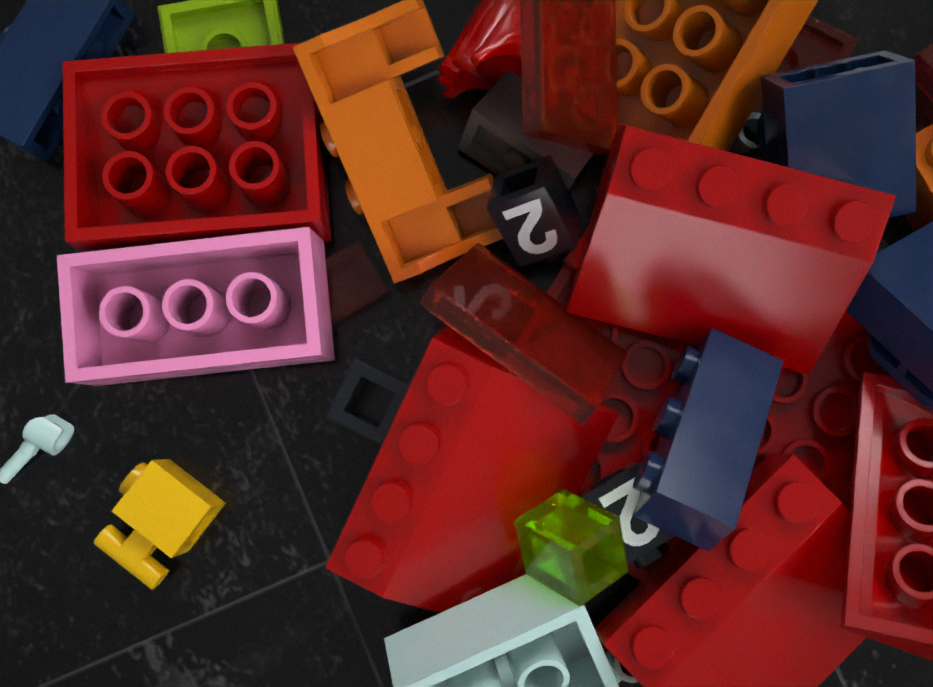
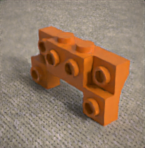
[292,0,503,284]

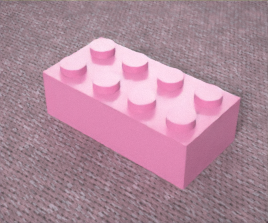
[57,227,335,386]

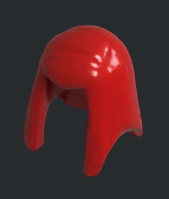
[437,0,575,114]

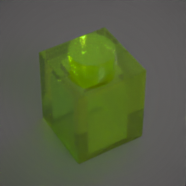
[515,489,628,606]

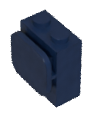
[757,50,916,225]
[846,222,933,410]

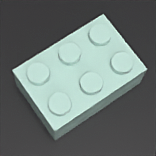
[384,558,619,687]

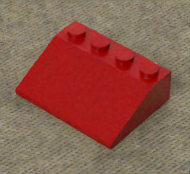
[62,43,332,252]
[565,124,896,374]
[325,327,619,613]
[840,371,933,661]
[594,453,866,687]

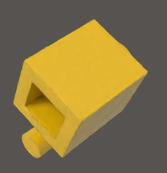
[93,459,226,590]

